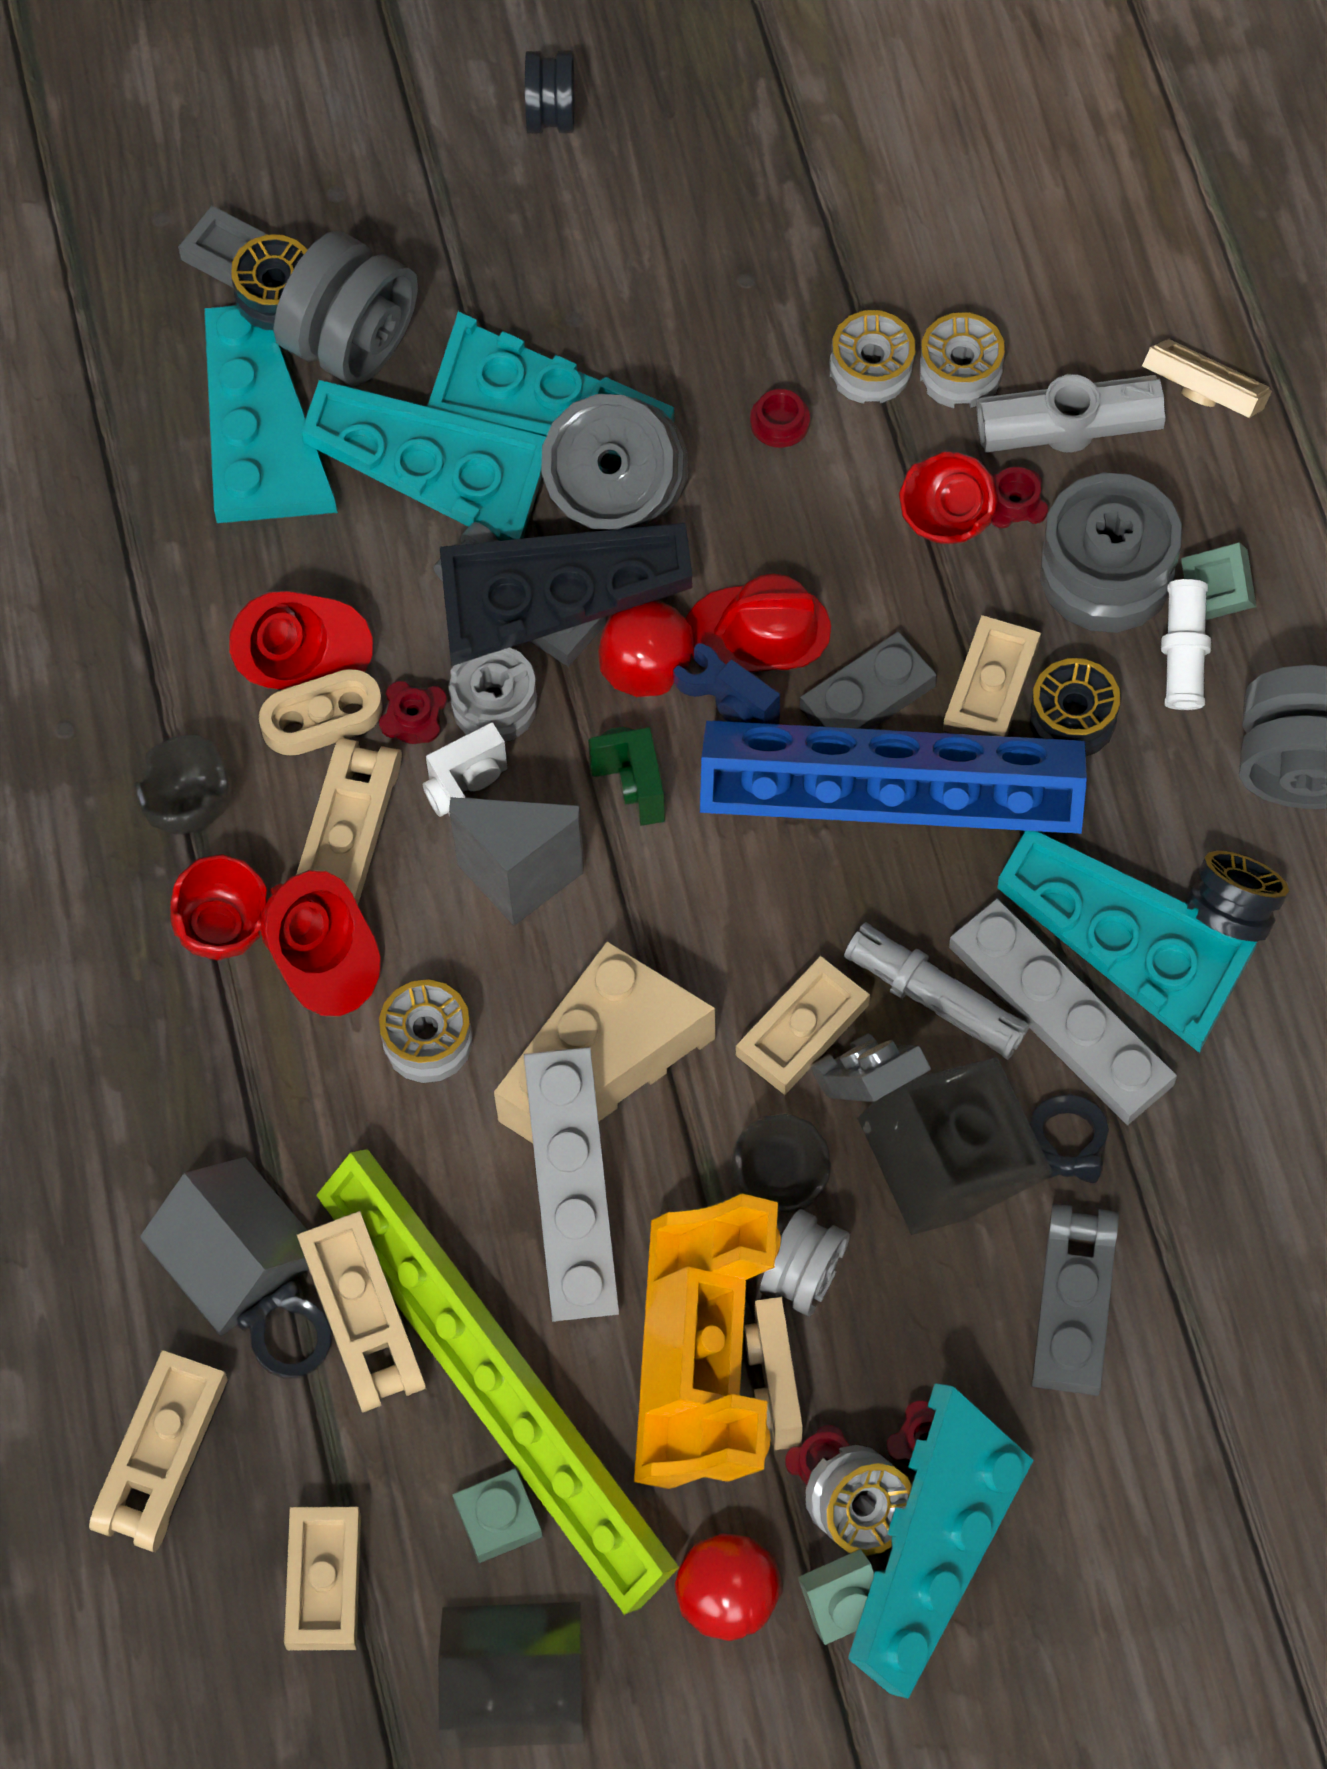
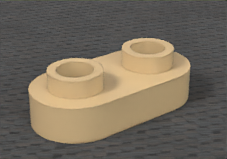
[259,669,383,756]

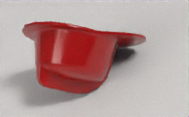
[685,573,831,672]
[229,591,373,690]
[260,870,380,1016]

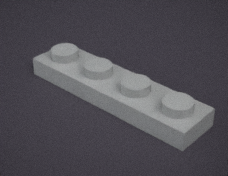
[949,899,1177,1126]
[524,1047,619,1322]

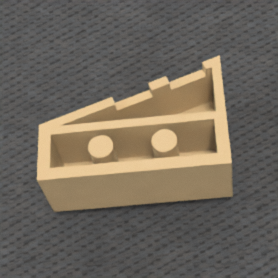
[494,942,715,1143]

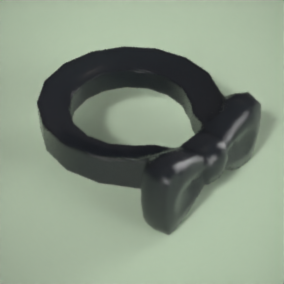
[1029,1095,1109,1183]
[236,1281,331,1379]

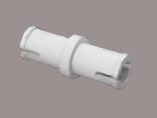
[1161,579,1211,710]

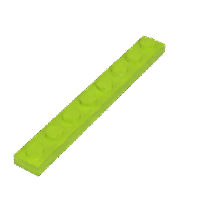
[316,1149,679,1615]

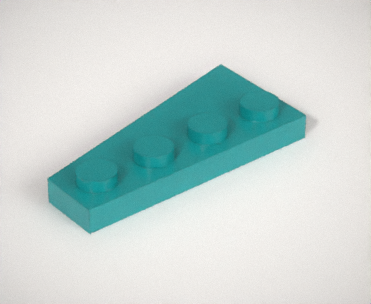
[204,306,337,523]
[427,312,675,462]
[302,380,546,541]
[997,831,1258,1053]
[848,1383,1034,1699]

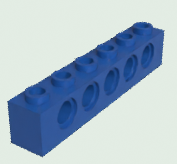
[700,721,1087,834]

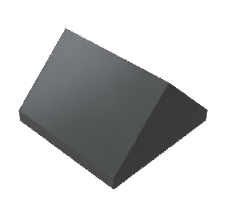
[449,797,584,926]
[140,1157,309,1337]

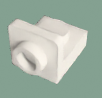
[423,722,507,817]

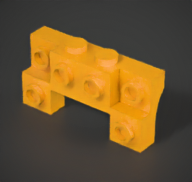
[634,1194,781,1489]

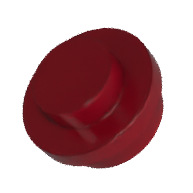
[750,389,810,448]

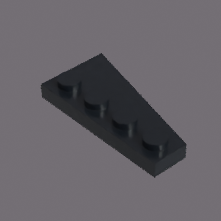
[439,523,693,666]

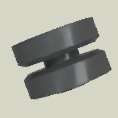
[273,230,418,387]
[541,394,688,530]
[1040,472,1182,633]
[1239,665,1327,809]

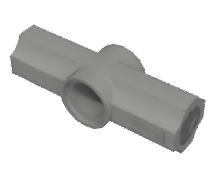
[976,374,1165,452]

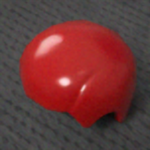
[899,451,999,545]
[598,600,694,697]
[170,854,267,960]
[675,1533,783,1641]

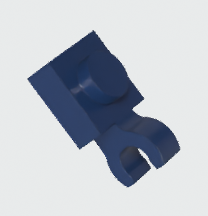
[673,643,780,724]

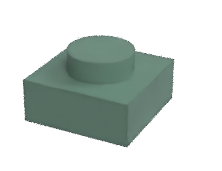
[1181,543,1257,620]
[452,1469,543,1563]
[798,1549,874,1645]

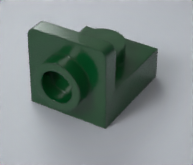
[588,727,665,826]

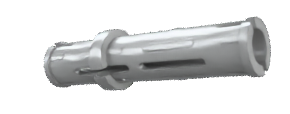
[844,922,1030,1060]

